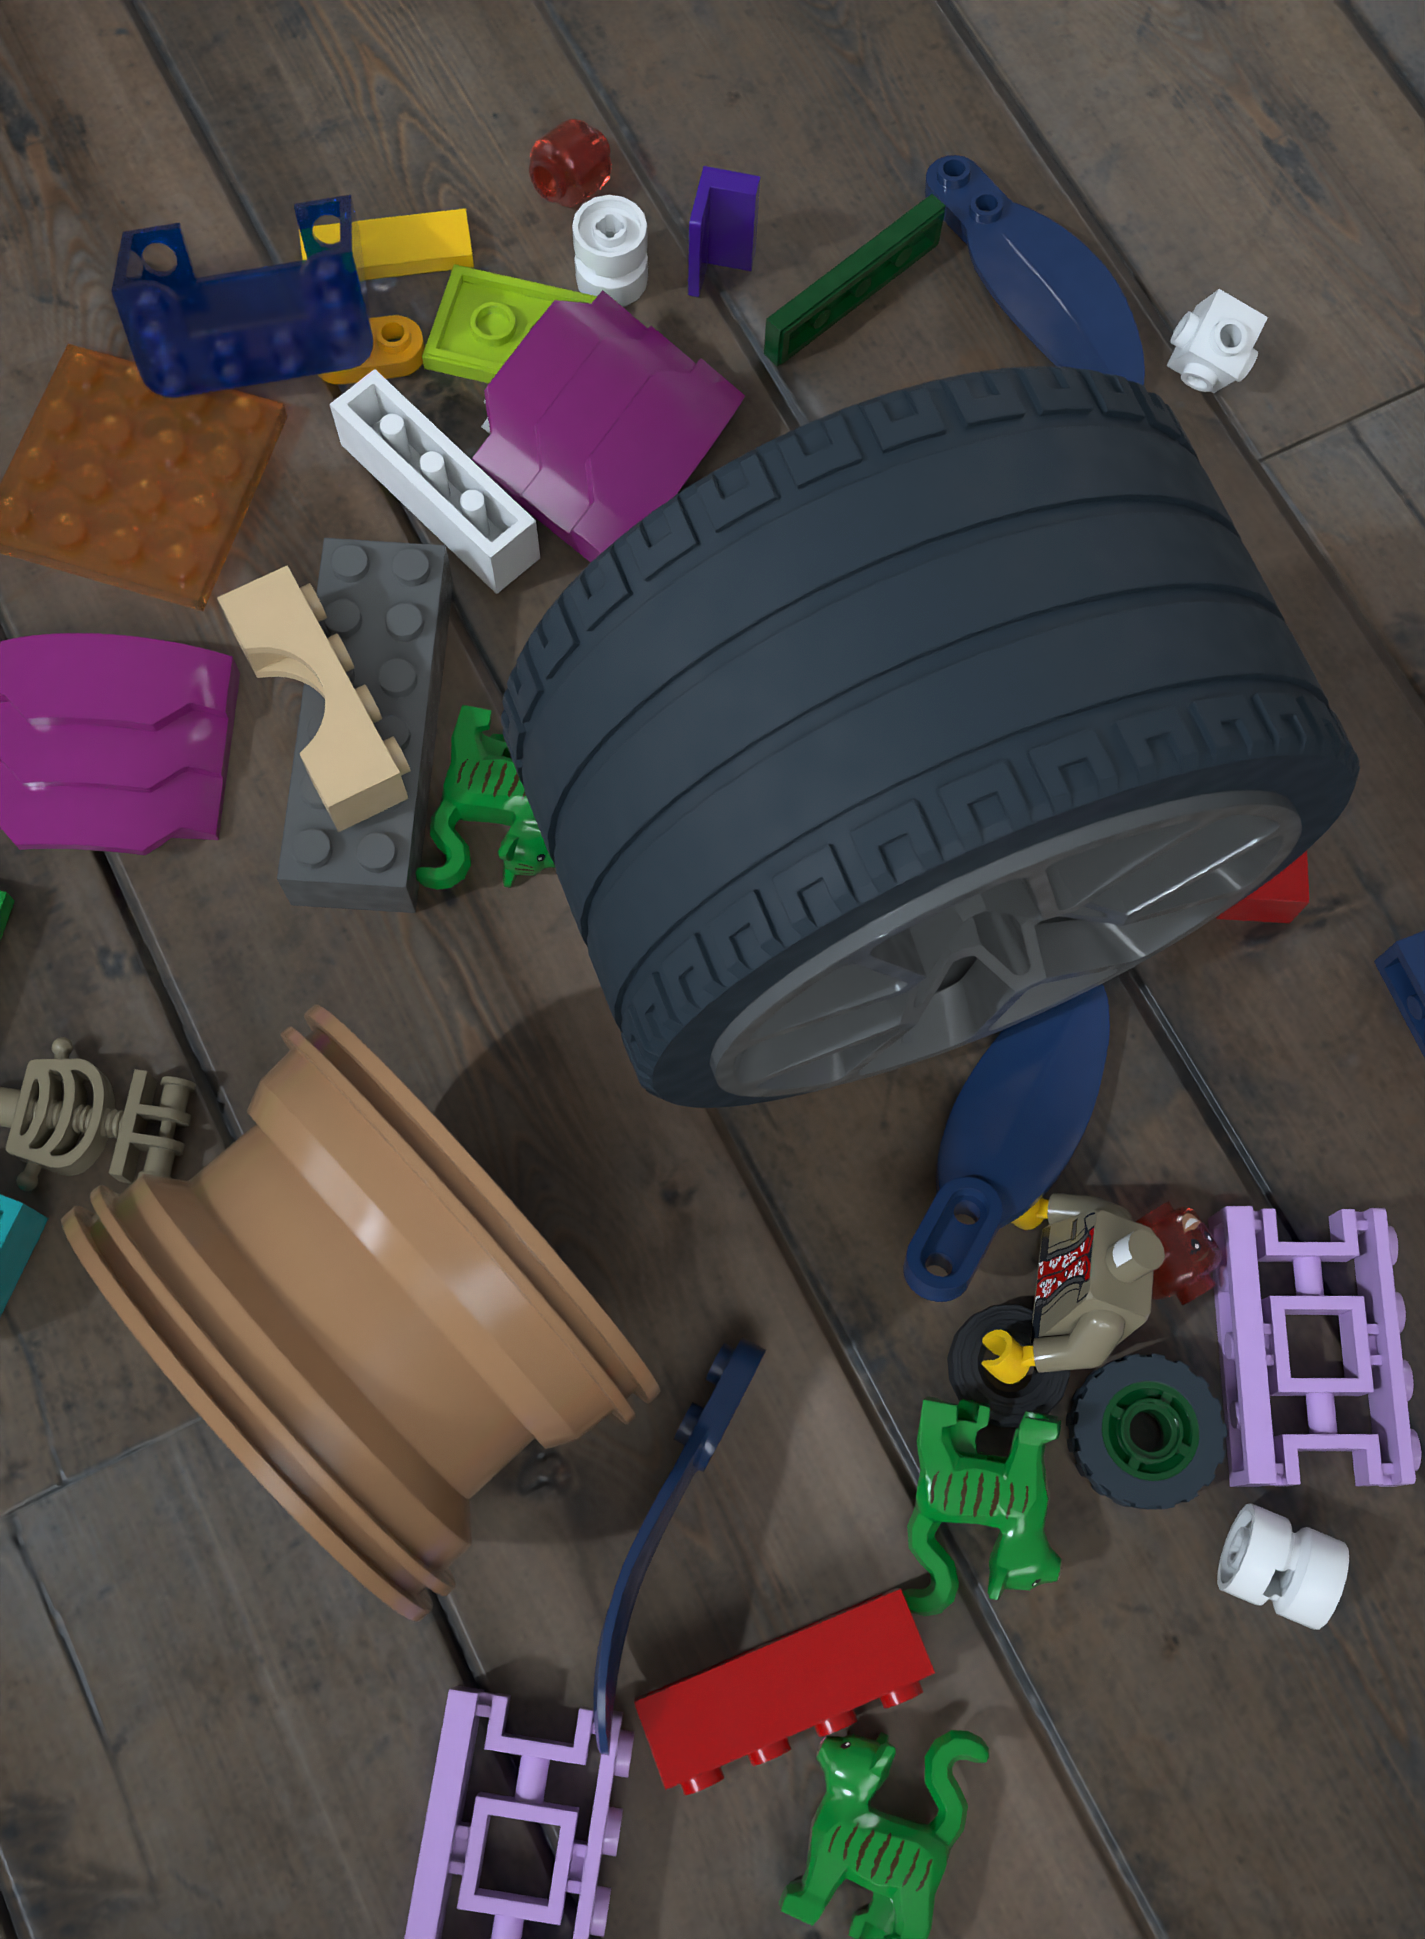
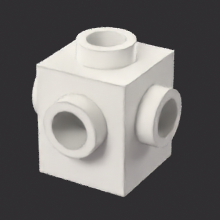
[1167,289,1268,393]

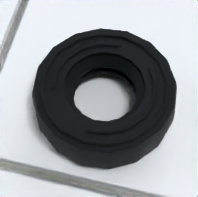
[947,1304,1070,1428]

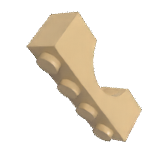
[217,565,411,832]

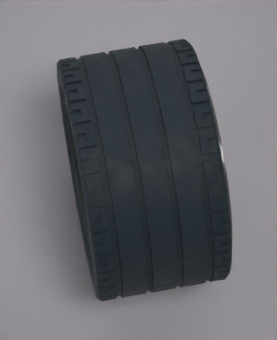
[501,366,1360,1108]

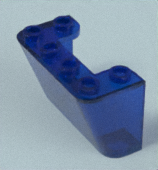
[111,194,373,398]

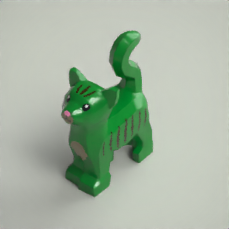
[415,704,556,890]
[902,1396,1062,1617]
[779,1730,989,1939]

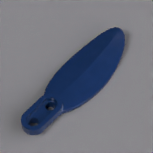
[925,155,1145,386]
[903,984,1110,1302]
[593,1337,766,1755]

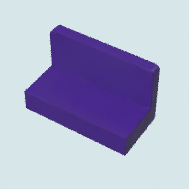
[688,166,760,297]

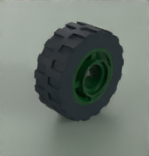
[1065,1353,1227,1510]

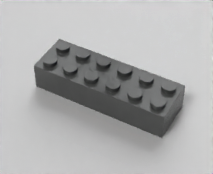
[277,538,453,913]

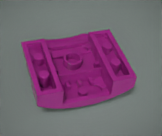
[471,290,745,563]
[0,633,240,856]

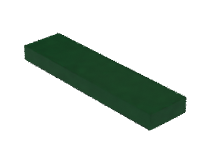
[764,194,946,366]

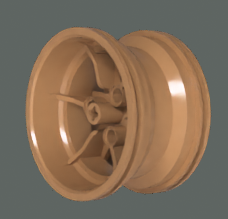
[61,1004,661,1622]

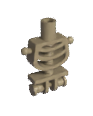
[0,1037,196,1191]

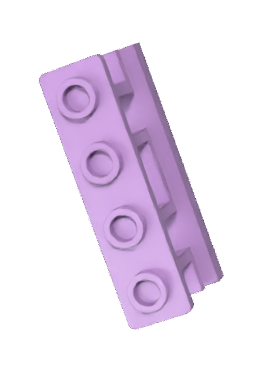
[1208,1206,1421,1487]
[404,1686,635,1939]

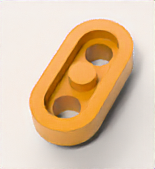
[309,315,425,385]

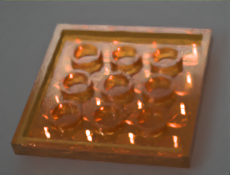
[0,344,288,611]

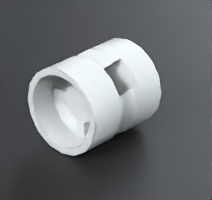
[572,195,648,307]
[1217,1504,1349,1630]

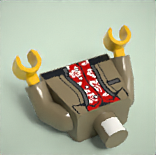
[981,1193,1165,1384]

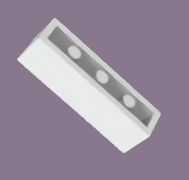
[330,369,540,594]

